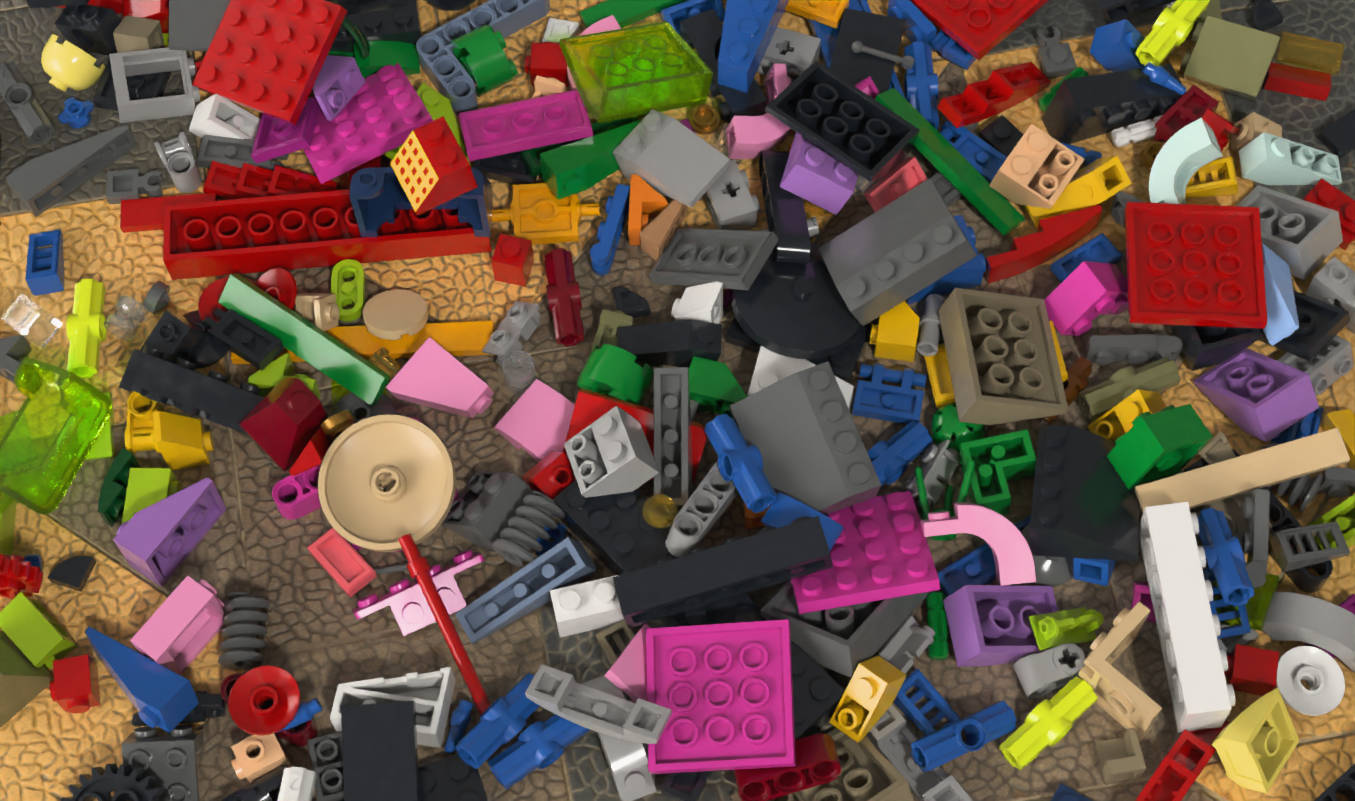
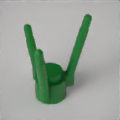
[915,460,975,541]

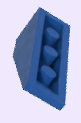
[85,627,199,733]

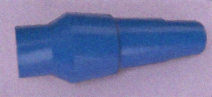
[1142,61,1186,95]
[274,698,323,734]
[444,699,473,754]

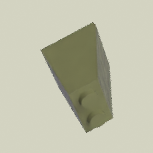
[1180,16,1280,103]
[0,631,54,728]

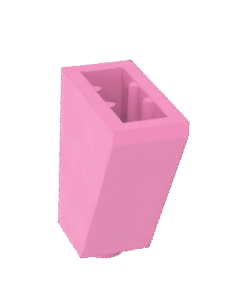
[386,337,494,418]

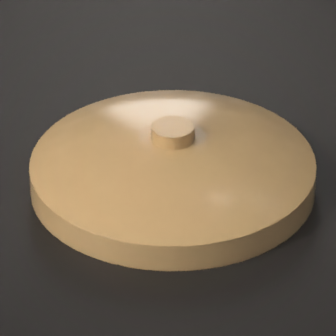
[318,414,456,552]

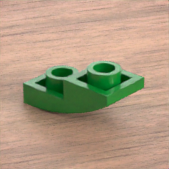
[354,40,420,75]

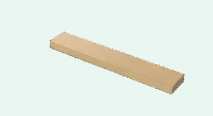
[1135,427,1350,513]

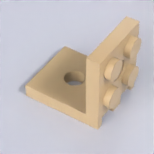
[1078,601,1162,741]

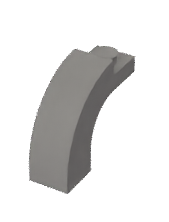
[1253,592,1355,672]
[582,676,657,801]

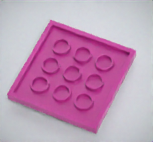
[304,63,433,184]
[791,491,940,614]
[646,619,796,774]

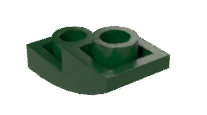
[98,448,141,527]

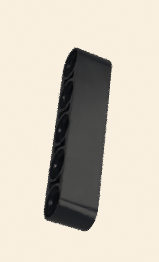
[759,151,811,264]

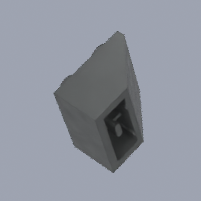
[442,470,532,552]

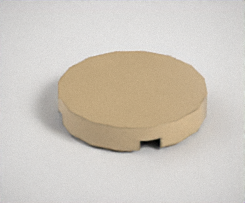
[362,289,428,340]

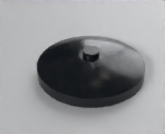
[732,252,860,359]

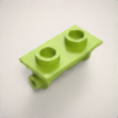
[1028,607,1104,651]

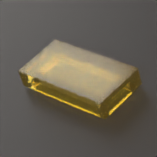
[1276,31,1345,75]

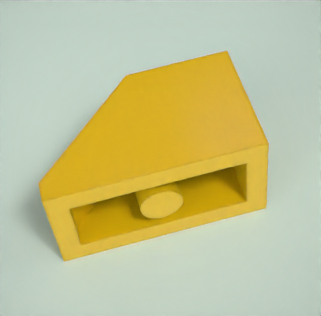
[152,411,214,470]

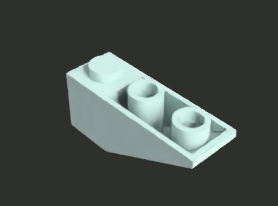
[1239,132,1342,185]

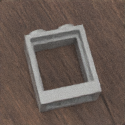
[109,47,200,123]

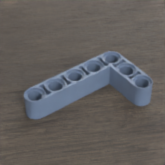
[416,0,550,115]

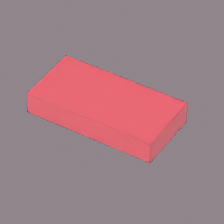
[307,528,377,598]

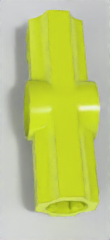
[1135,0,1210,66]
[66,279,107,378]
[999,676,1098,771]

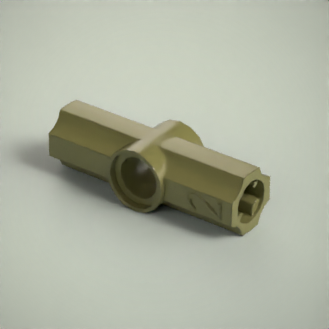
[1077,357,1181,421]

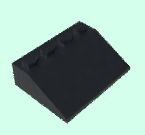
[325,0,422,53]
[765,61,920,182]
[1030,424,1140,562]

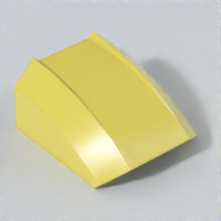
[1212,688,1300,793]

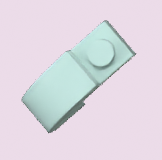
[1149,118,1223,204]

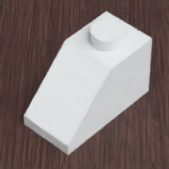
[189,93,261,140]
[671,281,723,324]

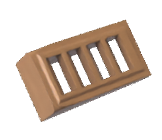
[640,200,688,261]

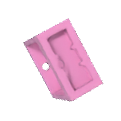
[130,575,226,676]

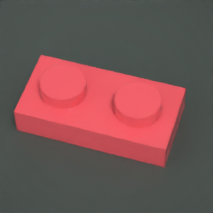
[863,157,928,213]

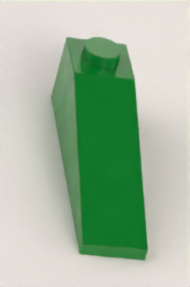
[540,119,643,200]

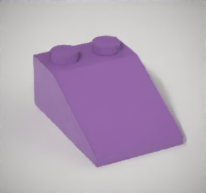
[780,132,859,215]
[1193,348,1319,442]
[113,477,227,587]
[943,585,1064,667]

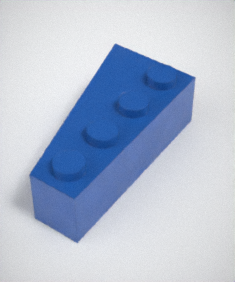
[718,0,789,93]

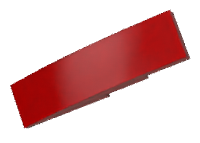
[937,62,1051,128]
[203,160,337,199]
[984,205,1102,284]
[1135,720,1230,801]

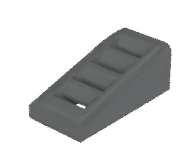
[1270,522,1350,572]

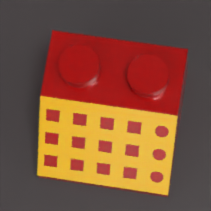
[390,116,478,216]

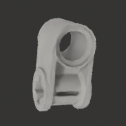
[154,131,202,193]
[1013,643,1085,700]

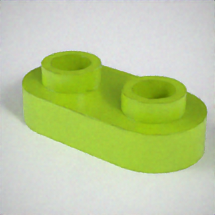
[331,259,366,322]

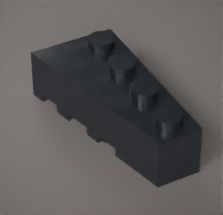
[1042,64,1186,144]
[119,346,265,435]

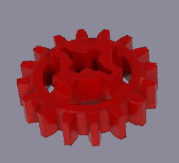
[0,554,44,600]

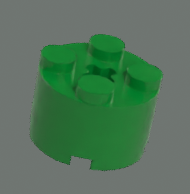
[451,25,518,97]
[577,344,654,405]

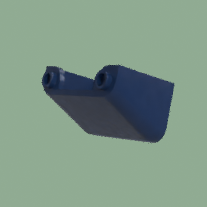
[349,167,493,237]

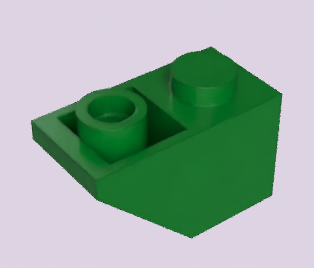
[689,356,747,420]

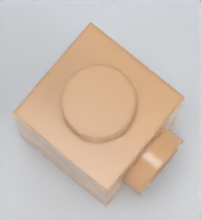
[230,733,292,783]

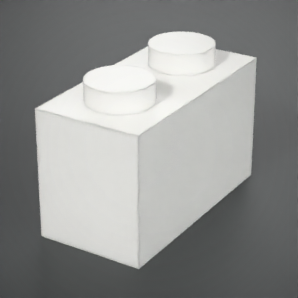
[550,575,624,637]

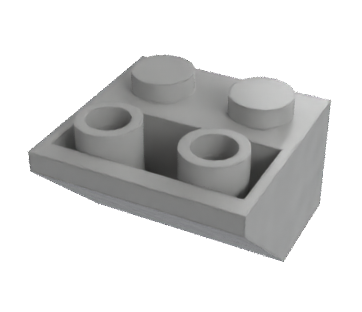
[564,406,659,497]

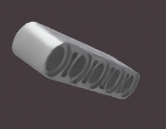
[666,460,738,557]

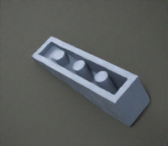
[455,537,598,644]

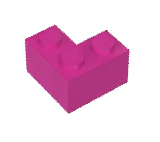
[1044,261,1129,336]

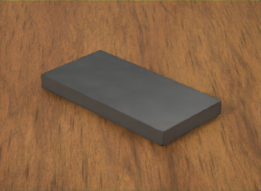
[648,228,779,290]

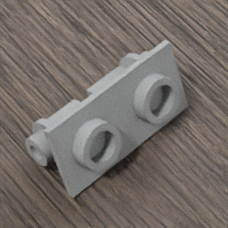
[482,301,541,367]
[905,439,960,508]
[876,615,935,674]

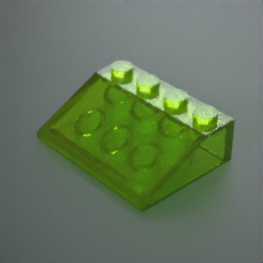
[559,21,713,123]

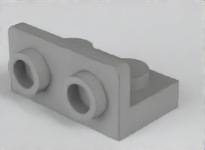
[1277,335,1354,396]

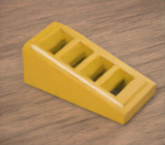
[1185,156,1238,198]

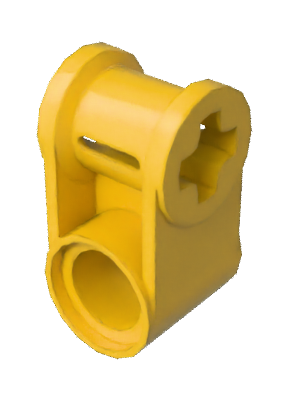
[125,391,164,455]

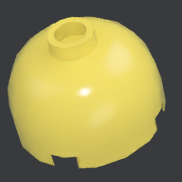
[41,34,106,92]

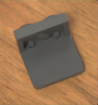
[121,725,204,801]

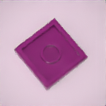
[251,97,320,164]

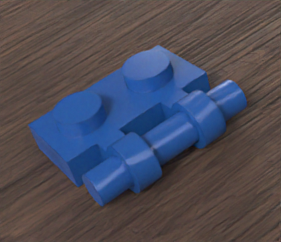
[852,363,927,424]

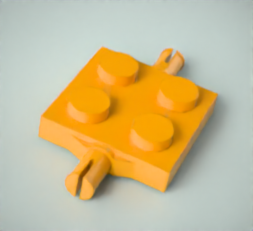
[492,183,600,245]

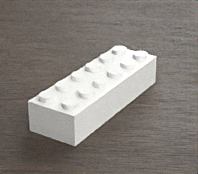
[1139,502,1235,733]

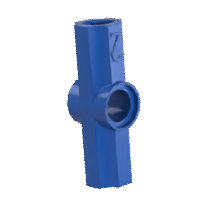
[904,41,939,129]
[704,414,777,513]
[867,421,933,486]
[1197,507,1255,607]
[455,673,540,769]
[910,701,1017,772]
[488,715,590,790]

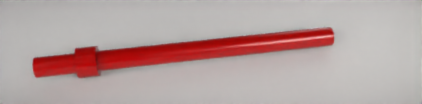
[398,533,491,715]

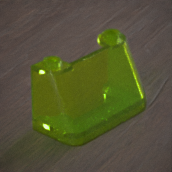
[0,356,112,515]

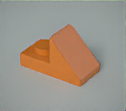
[628,174,668,246]

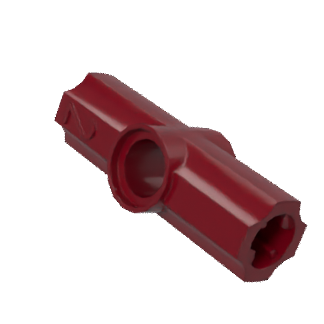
[544,248,584,347]

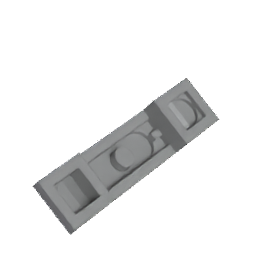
[525,664,672,744]
[867,704,973,801]

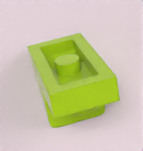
[247,353,321,399]

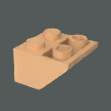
[989,124,1085,209]

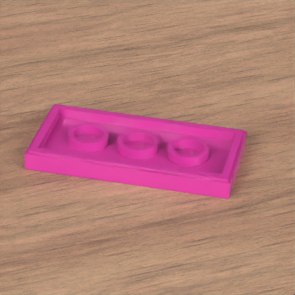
[459,89,593,161]

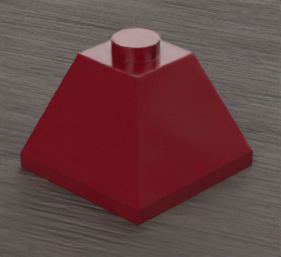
[239,377,328,472]

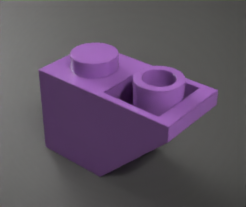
[313,55,365,121]

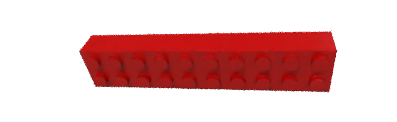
[163,189,492,280]

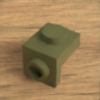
[590,309,634,355]

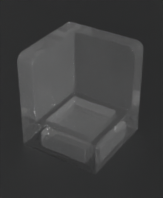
[1,292,63,348]

